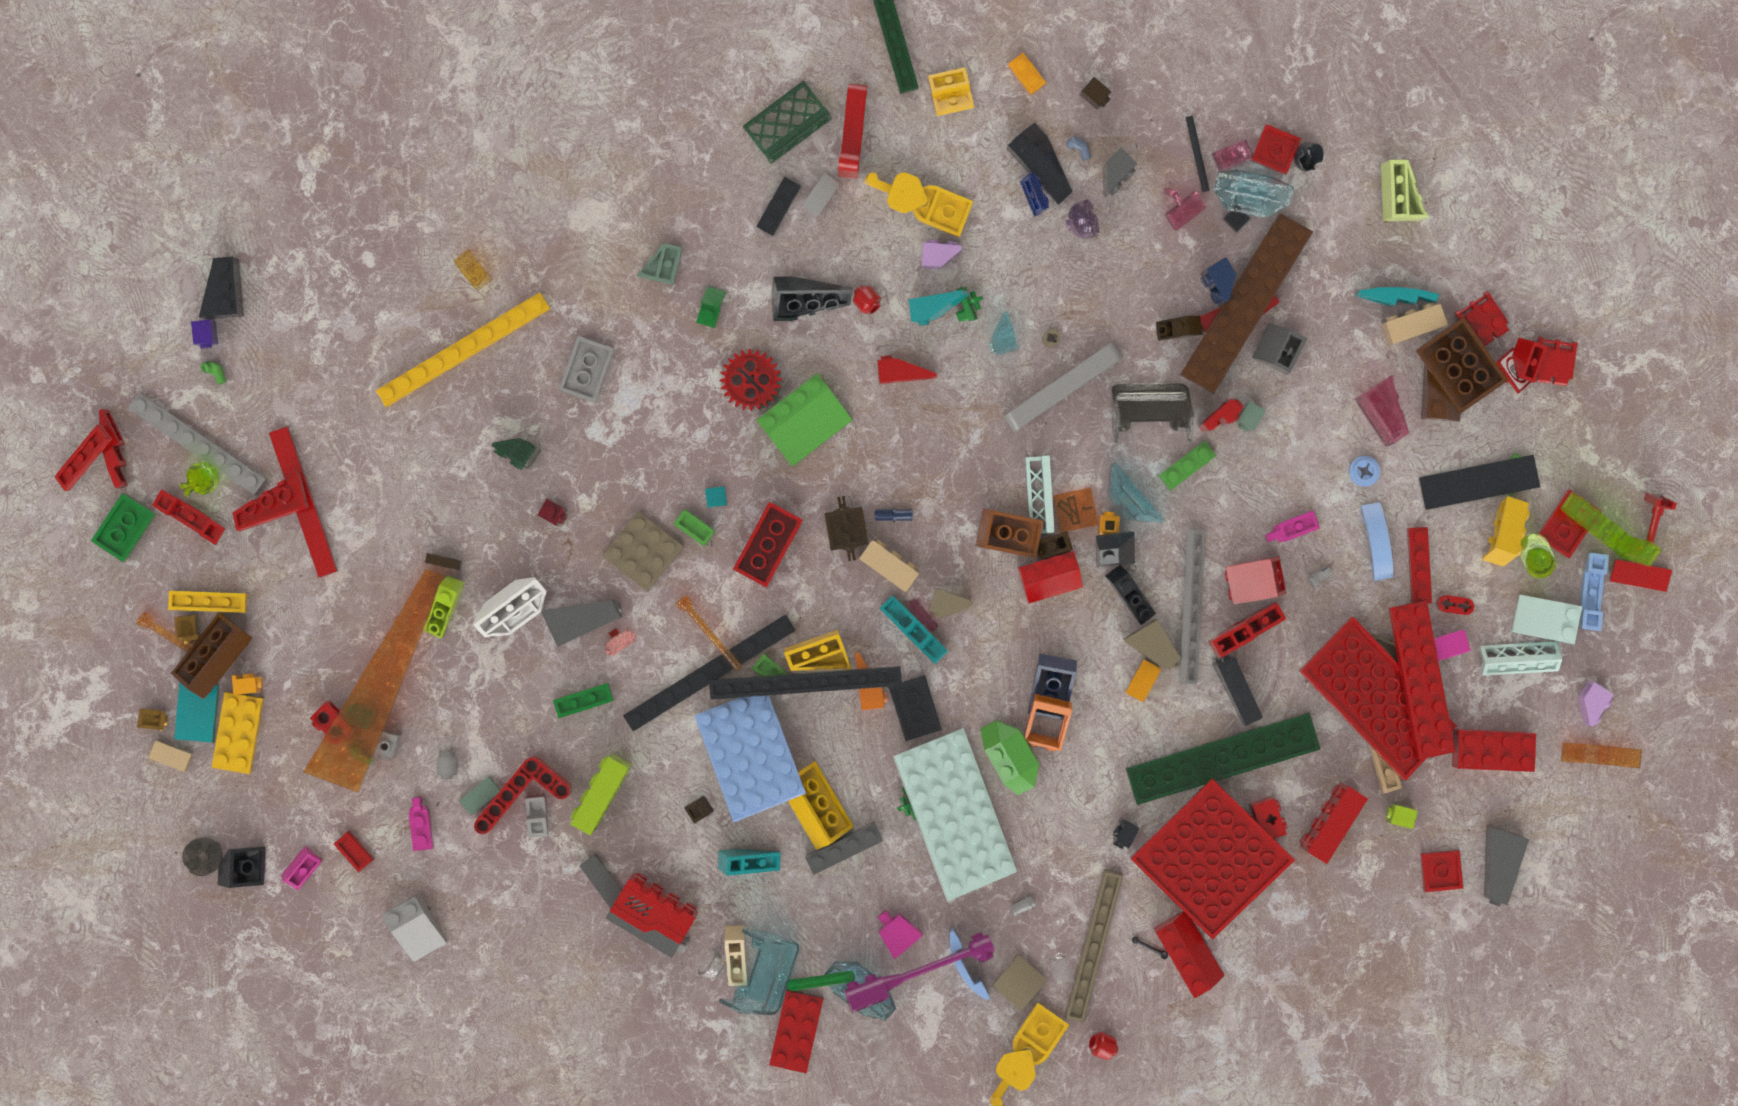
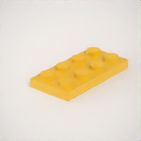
[211,692,264,774]

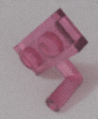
[1164,187,1206,231]

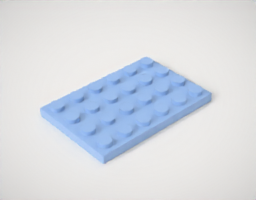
[695,695,806,822]

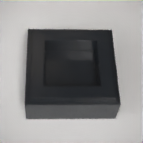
[1223,205,1251,233]

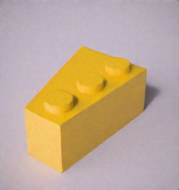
[1482,496,1530,567]
[784,629,851,671]

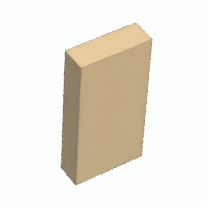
[149,740,193,772]

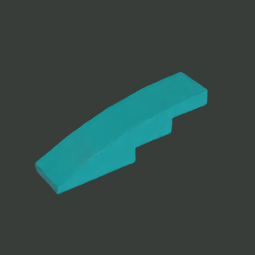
[1355,287,1439,307]
[879,595,949,665]

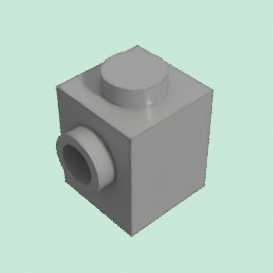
[374,730,402,760]

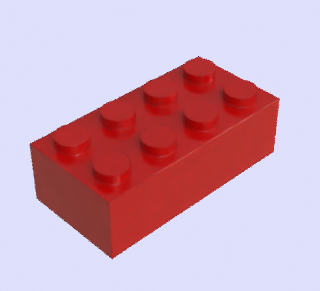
[732,502,804,588]
[1452,728,1537,772]
[1300,782,1368,864]

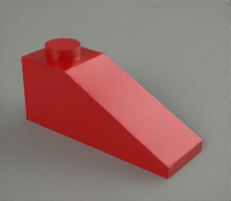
[877,355,937,384]

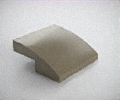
[992,955,1047,1011]

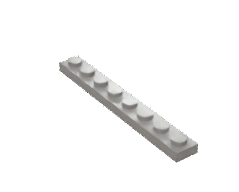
[128,393,267,495]
[1179,530,1205,684]

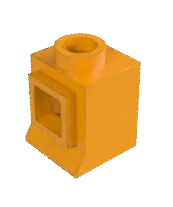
[1098,512,1120,535]

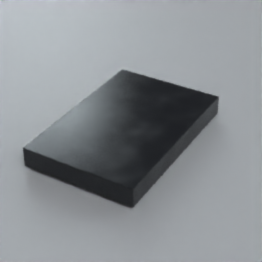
[889,675,942,741]

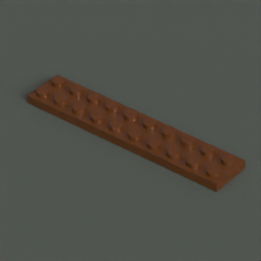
[1180,213,1313,394]

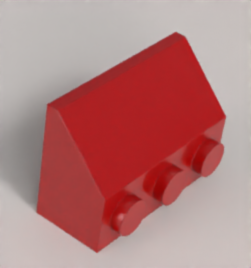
[1017,551,1083,604]

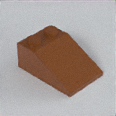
[975,508,1044,558]

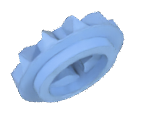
[1349,456,1380,487]

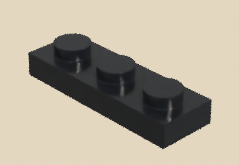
[756,177,801,237]

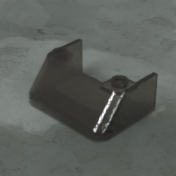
[1111,383,1194,443]

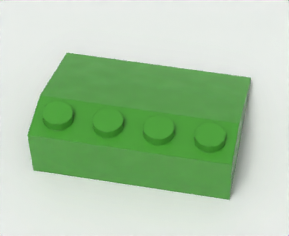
[756,373,852,467]

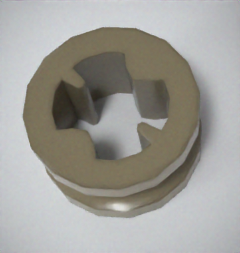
[1042,330,1060,348]

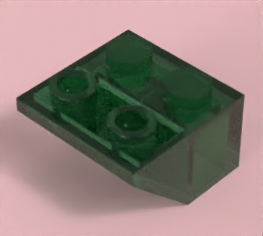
[491,438,541,470]

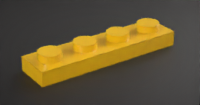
[168,591,248,613]

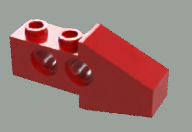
[1208,602,1286,658]

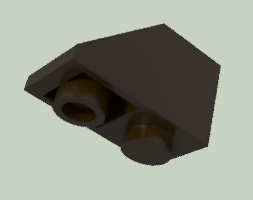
[1156,316,1203,341]

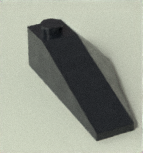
[1006,123,1073,205]
[772,276,853,321]

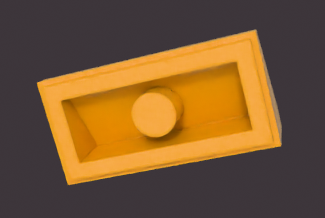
[1125,659,1162,702]

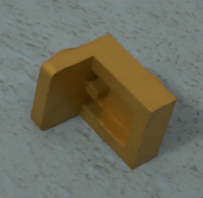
[174,614,199,644]
[136,708,168,731]

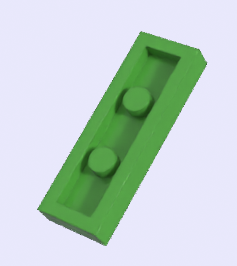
[1158,441,1216,491]

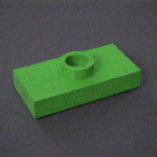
[674,508,716,547]
[752,654,789,676]

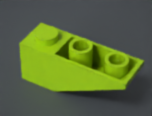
[424,575,465,639]

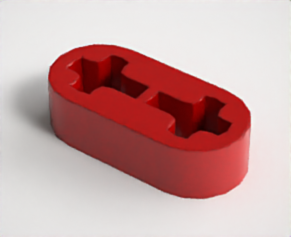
[1436,595,1475,615]

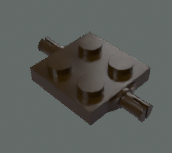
[824,496,869,561]

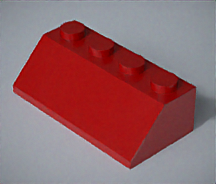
[1153,911,1225,999]

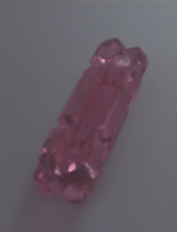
[908,599,938,632]

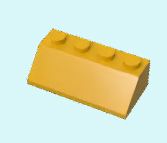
[788,761,854,850]

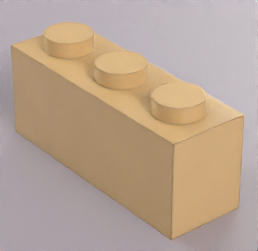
[1382,302,1448,346]
[859,540,919,592]

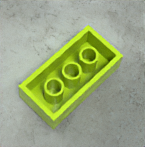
[570,753,633,836]

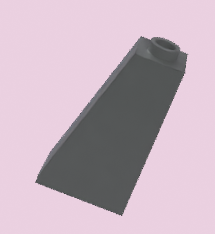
[541,600,623,647]
[1484,825,1529,906]

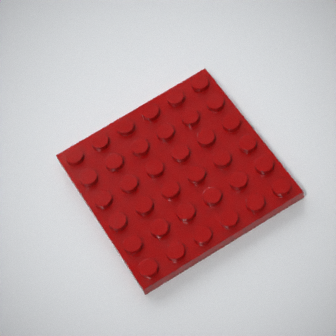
[1130,778,1295,940]

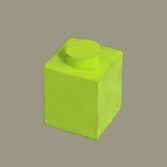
[1385,803,1418,829]

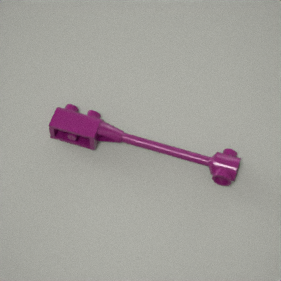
[844,932,995,1013]

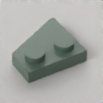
[637,243,683,286]

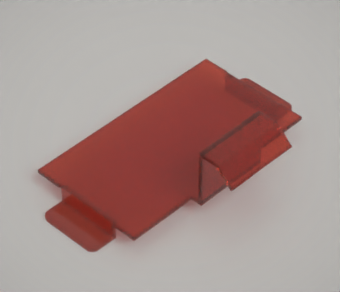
[605,628,636,656]

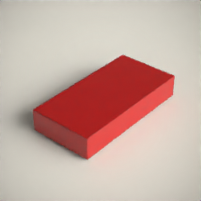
[334,831,374,873]

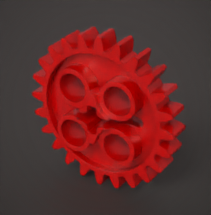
[719,349,782,411]

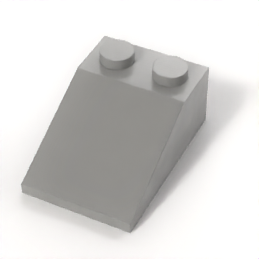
[381,893,447,962]

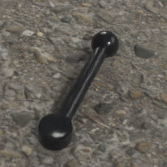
[1132,936,1168,959]

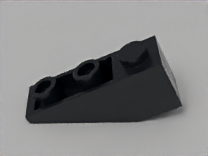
[1105,565,1156,625]

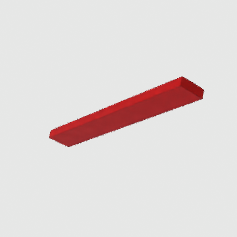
[269,427,338,578]

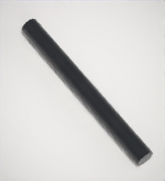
[1185,116,1210,193]

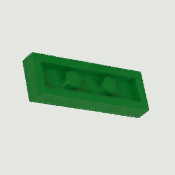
[553,683,614,719]

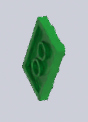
[91,493,156,562]

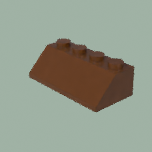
[171,612,252,699]

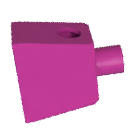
[877,910,923,959]

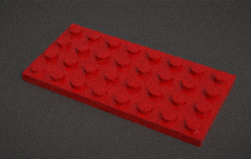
[1299,617,1457,781]

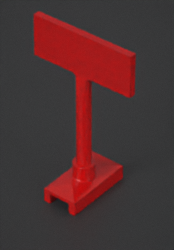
[1609,493,1677,592]

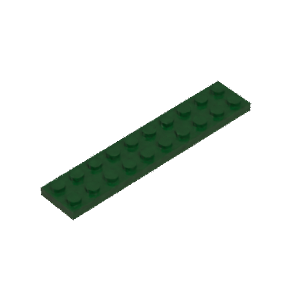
[1125,712,1321,805]

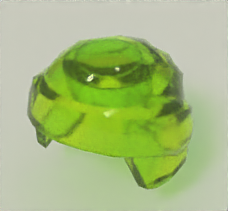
[179,462,219,497]

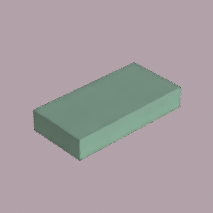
[459,776,501,815]

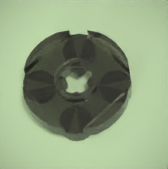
[182,837,223,876]

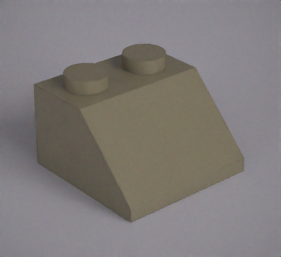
[928,588,973,619]

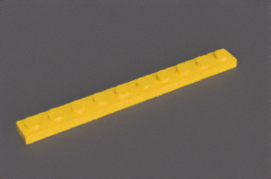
[376,292,551,407]

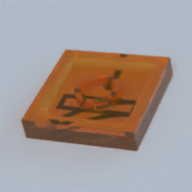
[1053,488,1099,533]

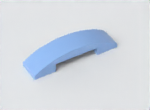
[1361,502,1394,581]
[1580,552,1609,631]
[949,927,990,1000]

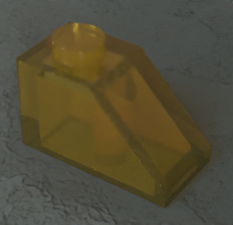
[454,249,493,291]

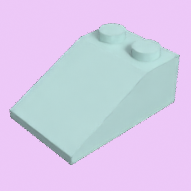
[1511,595,1582,644]

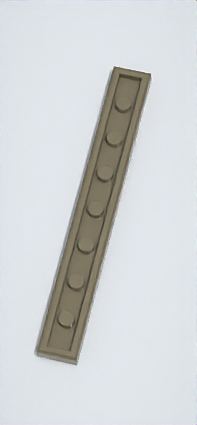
[1065,869,1123,1023]

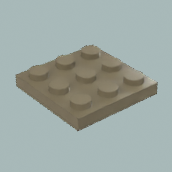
[603,511,684,592]

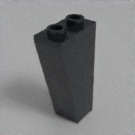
[1212,655,1263,726]

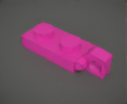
[1265,510,1320,543]
[409,797,434,851]

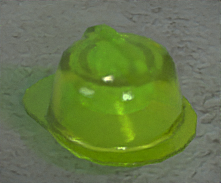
[1520,533,1556,579]

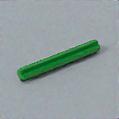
[787,971,856,991]

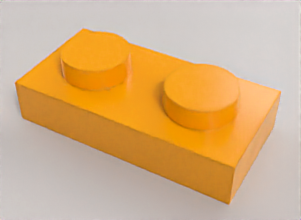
[1007,53,1046,96]

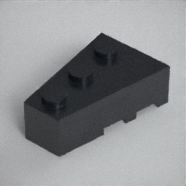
[199,256,244,320]

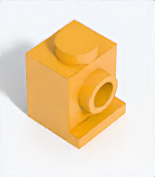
[232,673,264,695]

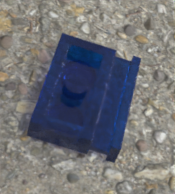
[1020,172,1049,217]

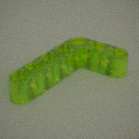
[1560,492,1662,567]

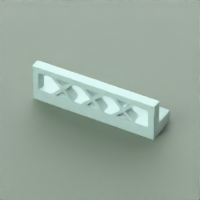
[1025,455,1054,533]
[1479,641,1562,676]

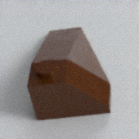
[1421,364,1460,422]

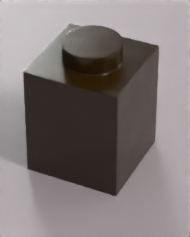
[1080,77,1112,110]

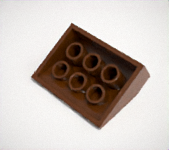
[1416,317,1508,414]

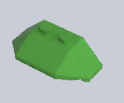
[980,720,1040,795]

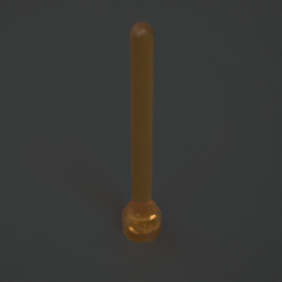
[675,595,741,671]
[136,612,192,652]

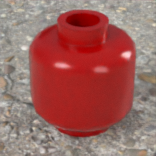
[853,286,881,314]
[1089,1032,1118,1060]

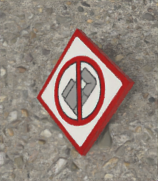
[1496,348,1531,394]

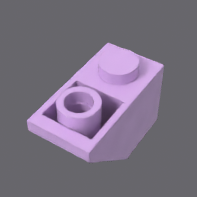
[921,240,962,269]
[1578,681,1614,727]

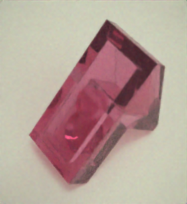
[1212,140,1254,172]

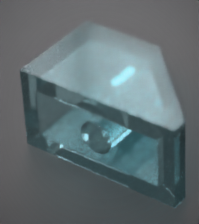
[988,312,1019,357]

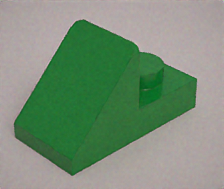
[696,286,726,329]

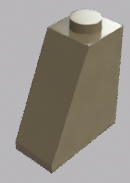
[1123,619,1181,670]

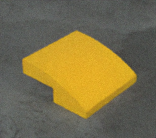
[928,67,974,116]

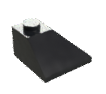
[1096,531,1135,567]
[218,846,266,888]

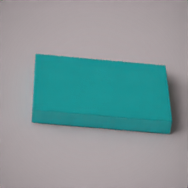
[174,682,219,743]

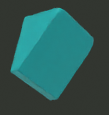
[705,487,727,508]

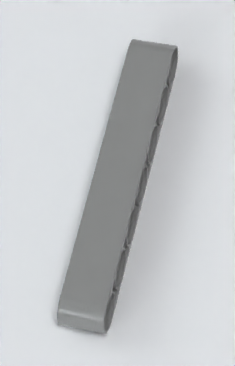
[1004,342,1123,432]

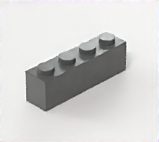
[805,821,883,875]

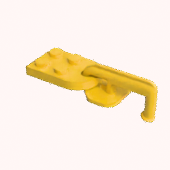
[864,172,973,238]
[989,1002,1069,1106]

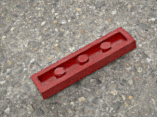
[54,425,112,491]
[1407,527,1432,604]

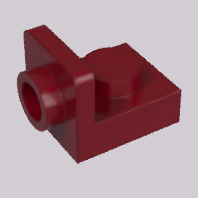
[537,499,568,526]

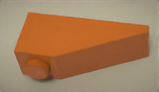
[855,652,888,710]

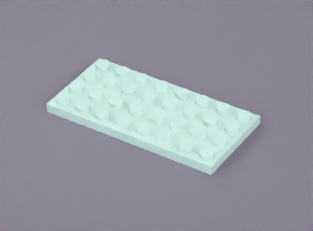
[893,728,1017,901]

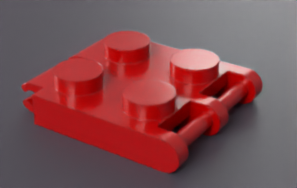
[1455,291,1509,346]
[1535,336,1578,386]

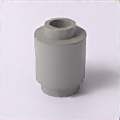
[437,752,457,779]

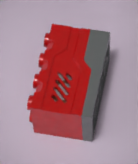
[606,873,698,958]

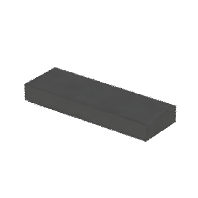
[580,854,622,909]

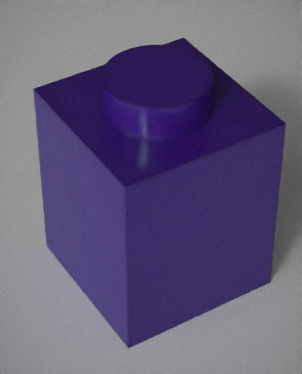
[191,319,218,349]

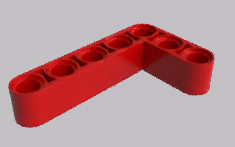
[838,83,868,179]
[474,756,572,835]

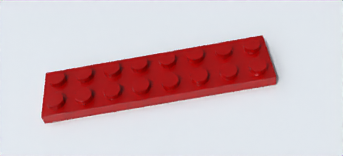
[1388,601,1456,760]

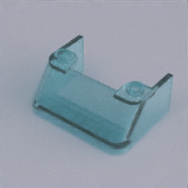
[719,928,799,1015]

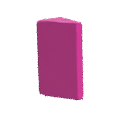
[1434,629,1471,661]
[281,846,322,890]

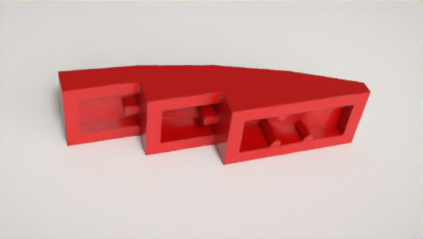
[99,409,128,489]

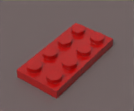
[769,989,824,1074]

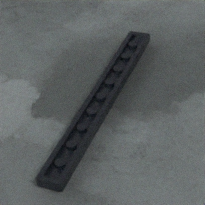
[623,614,796,731]
[709,666,902,700]

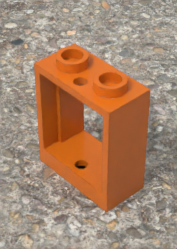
[1024,694,1072,751]

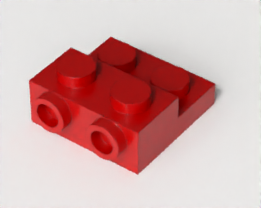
[1198,398,1244,432]

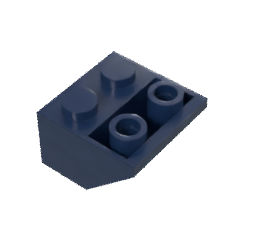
[1200,257,1236,306]

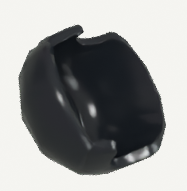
[1294,142,1324,172]

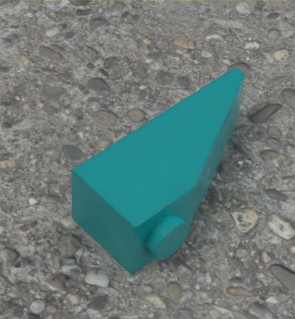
[908,290,969,326]
[718,849,781,876]

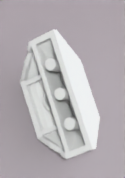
[473,577,547,637]

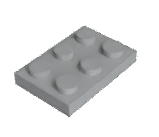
[559,336,615,403]

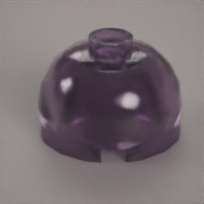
[1066,199,1100,239]

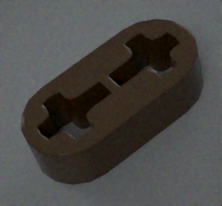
[425,553,462,570]

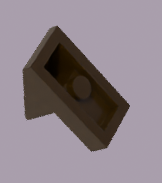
[1038,531,1073,560]

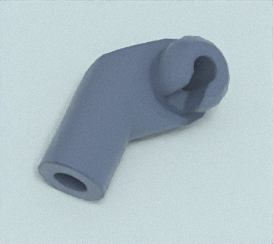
[1066,136,1092,161]

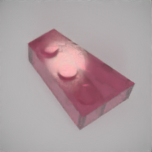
[1354,375,1409,447]

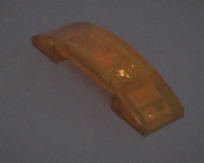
[1561,742,1642,769]

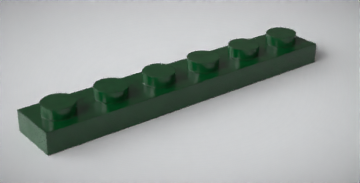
[873,0,919,95]

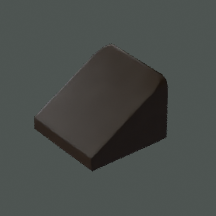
[684,796,714,824]

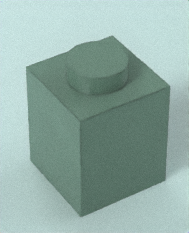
[1235,401,1266,432]

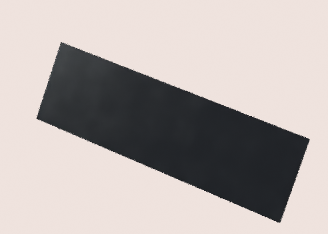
[1419,455,1541,510]

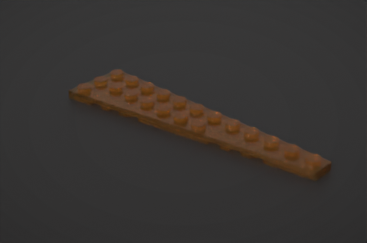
[303,569,445,793]

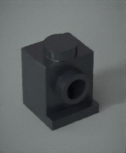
[1113,817,1140,849]

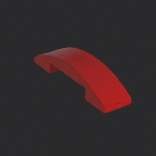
[151,489,226,545]

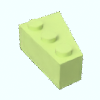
[1381,160,1429,221]

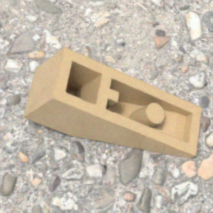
[724,925,748,986]

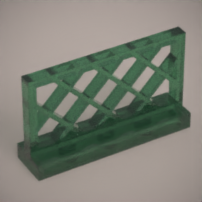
[742,80,832,165]

